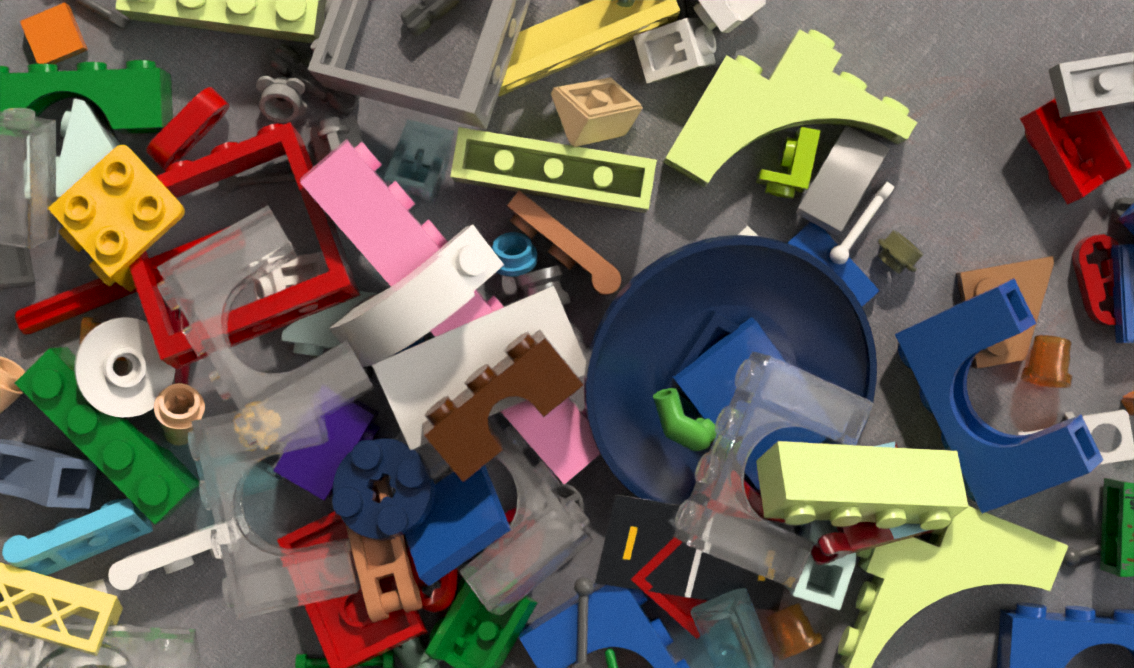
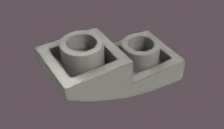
[796,126,890,237]

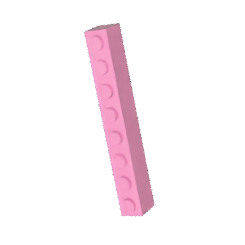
[300,139,600,484]

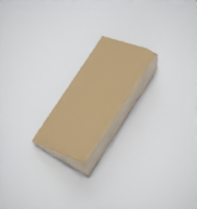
[551,77,643,147]

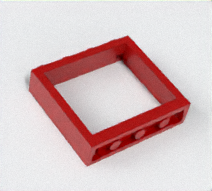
[129,122,361,369]

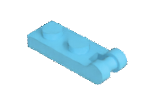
[2,498,153,576]

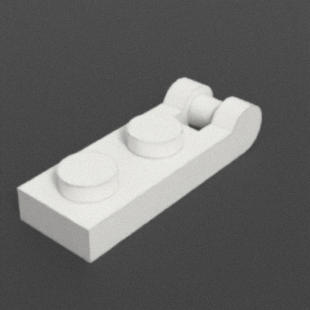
[108,513,250,590]

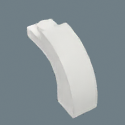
[329,225,504,367]

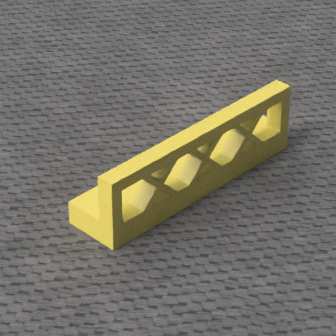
[498,0,680,97]
[0,562,123,656]

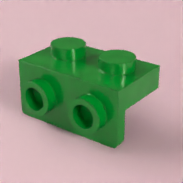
[425,569,538,668]

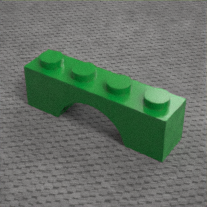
[0,60,173,139]
[15,347,203,525]

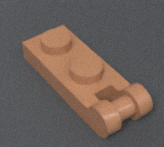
[507,190,621,295]
[346,476,422,623]

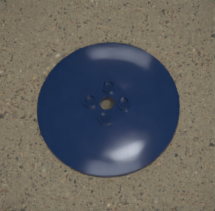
[584,235,877,507]

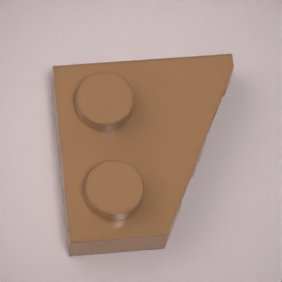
[956,256,1054,369]

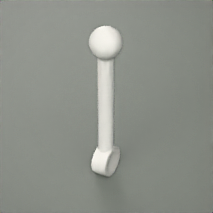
[830,181,895,264]

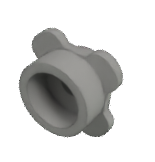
[256,76,307,123]

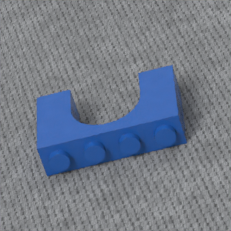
[895,279,1104,514]
[519,583,691,668]
[996,603,1134,668]

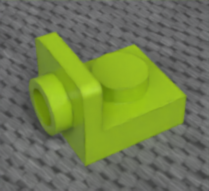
[756,127,820,199]

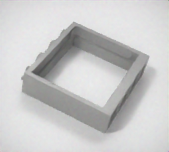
[308,0,530,130]

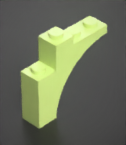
[663,29,918,187]
[838,505,1068,668]

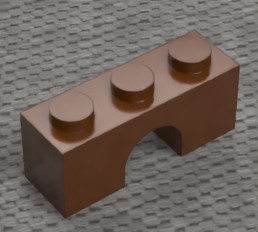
[422,330,583,482]

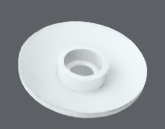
[74,317,175,417]

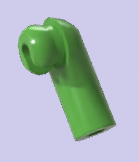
[653,388,717,451]

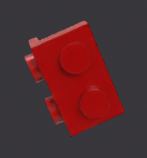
[1020,98,1131,205]

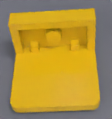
[48,145,185,292]

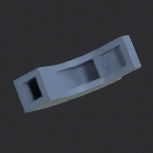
[0,438,97,509]

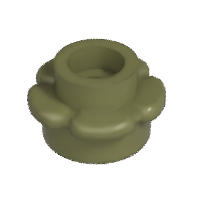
[878,230,923,274]

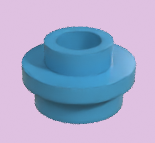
[491,232,537,277]

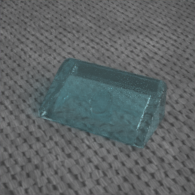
[690,588,775,668]

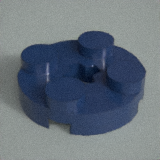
[332,438,435,541]

